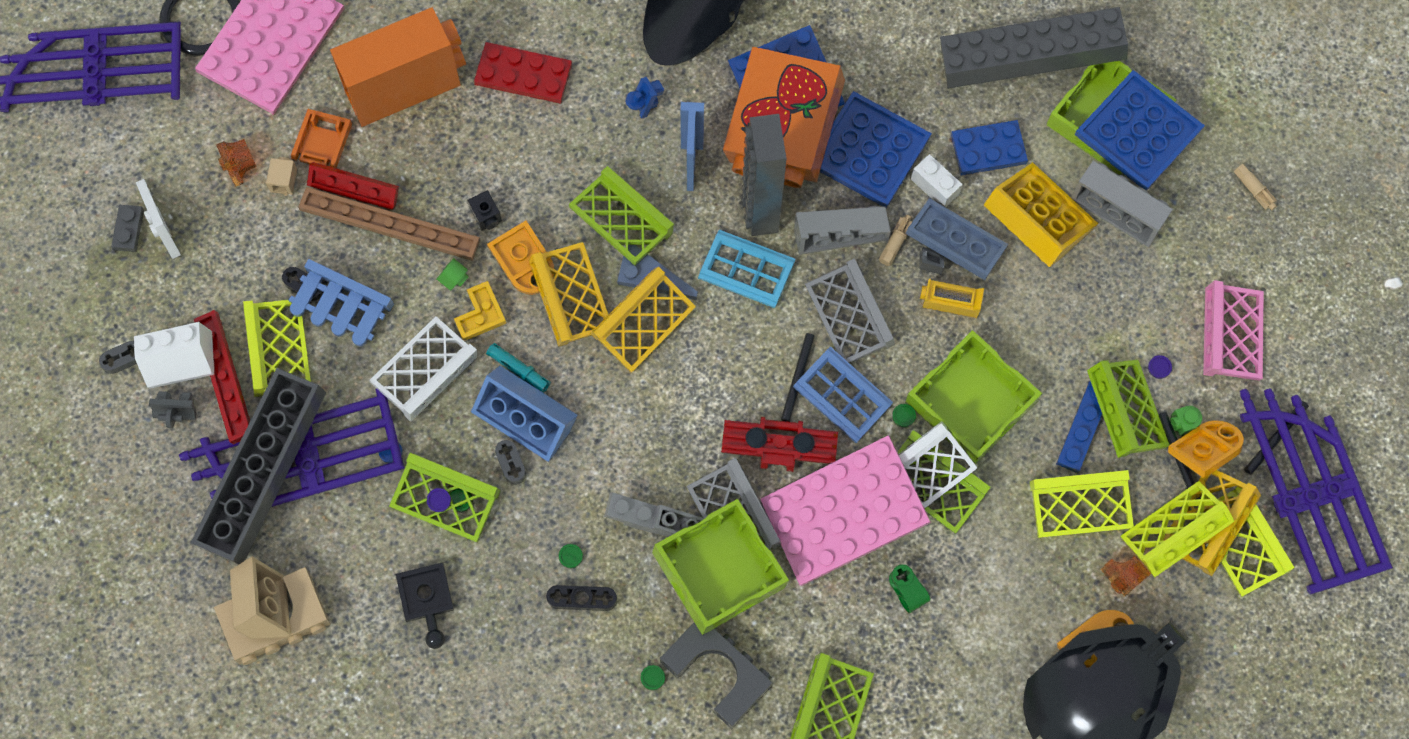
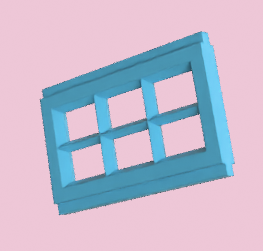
[698,229,796,308]

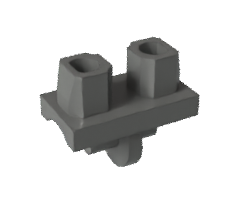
[149,391,197,428]

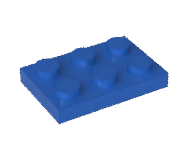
[951,120,1028,175]

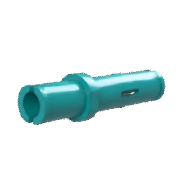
[486,343,551,393]

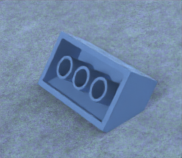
[471,366,578,462]

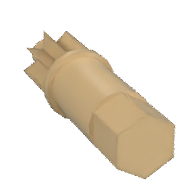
[1234,164,1277,211]
[879,215,912,266]

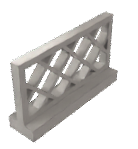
[805,258,895,363]
[687,457,782,550]

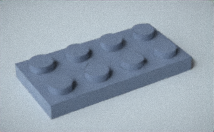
[906,198,1008,280]

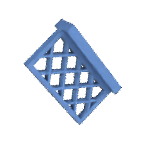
[680,102,704,191]

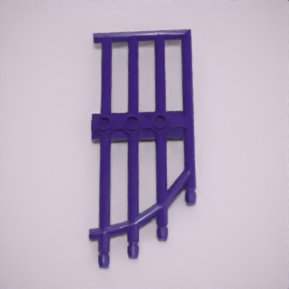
[0,22,181,113]
[179,388,405,507]
[1240,388,1393,595]

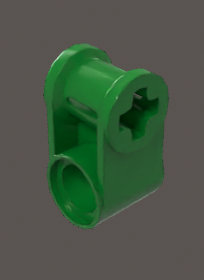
[889,564,931,613]

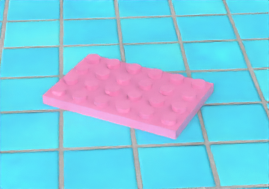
[195,0,344,115]
[760,435,931,586]

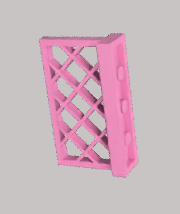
[1203,280,1264,381]

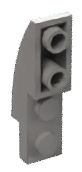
[604,492,704,537]

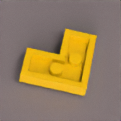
[454,281,506,341]

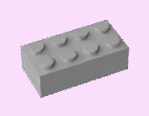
[1072,160,1173,247]

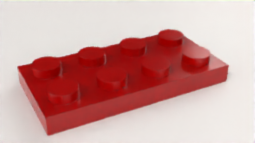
[474,42,572,104]

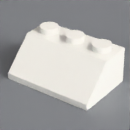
[134,322,214,389]

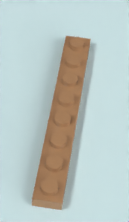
[298,187,480,261]

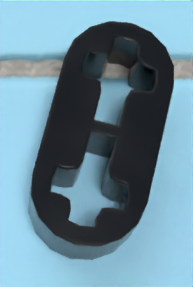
[282,267,324,301]

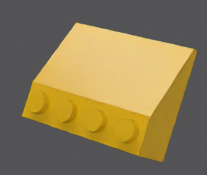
[984,162,1098,267]

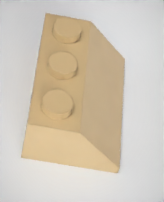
[230,556,291,639]

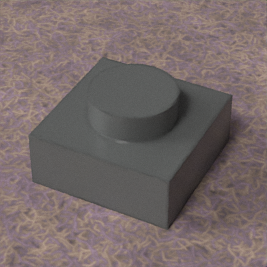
[919,247,945,275]

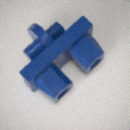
[625,77,664,119]

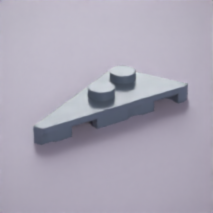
[617,245,698,300]

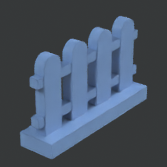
[288,259,394,346]

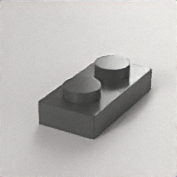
[111,204,144,252]

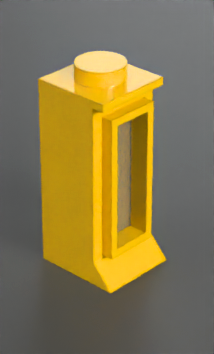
[920,278,984,318]

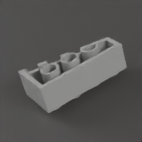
[794,206,891,255]

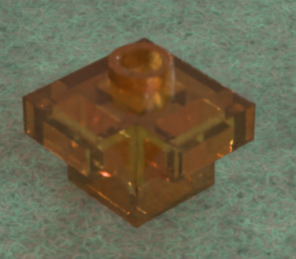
[216,139,257,187]
[1100,555,1151,597]

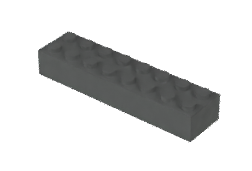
[940,7,1128,89]
[741,114,787,236]
[191,368,327,565]

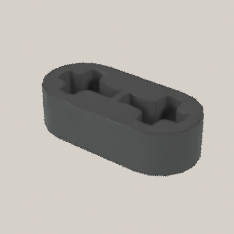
[99,341,137,374]
[495,440,526,485]

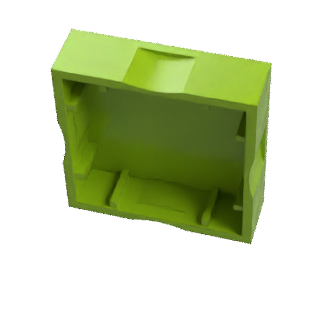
[1046,61,1177,175]
[905,330,1042,465]
[652,499,789,635]

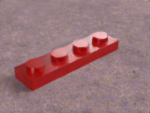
[307,162,399,210]

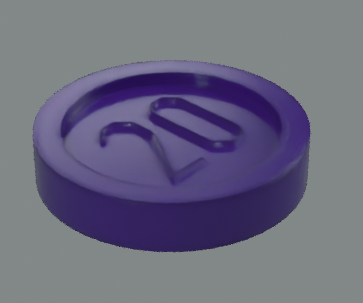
[1148,355,1172,379]
[427,488,451,512]

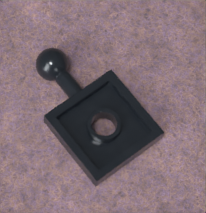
[395,562,454,649]

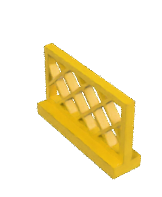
[529,242,608,347]
[590,266,696,373]
[1163,470,1261,576]

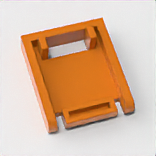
[291,109,352,168]

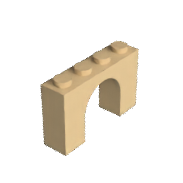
[214,567,330,665]

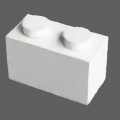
[911,154,963,208]

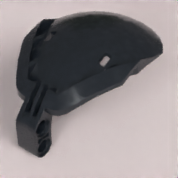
[1023,620,1189,739]

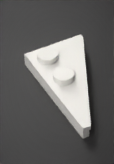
[136,179,181,259]

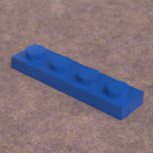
[1056,381,1102,473]

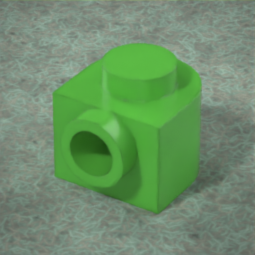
[436,258,469,291]
[1170,406,1202,437]

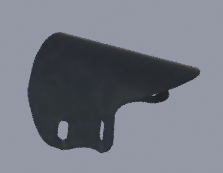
[643,0,745,65]

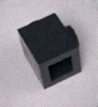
[467,190,502,231]

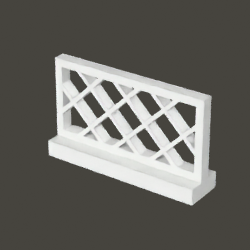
[370,317,477,422]
[899,421,977,508]

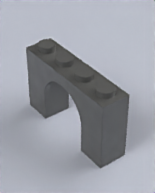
[660,622,772,730]

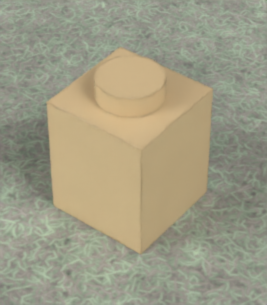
[266,157,297,195]

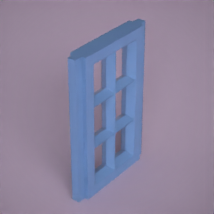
[793,347,893,443]

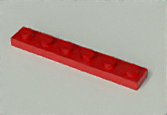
[194,310,250,445]

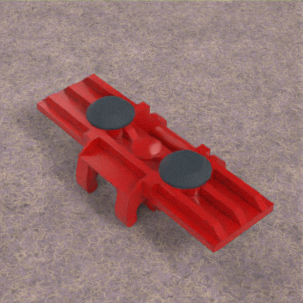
[721,417,838,472]

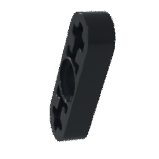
[546,585,617,611]

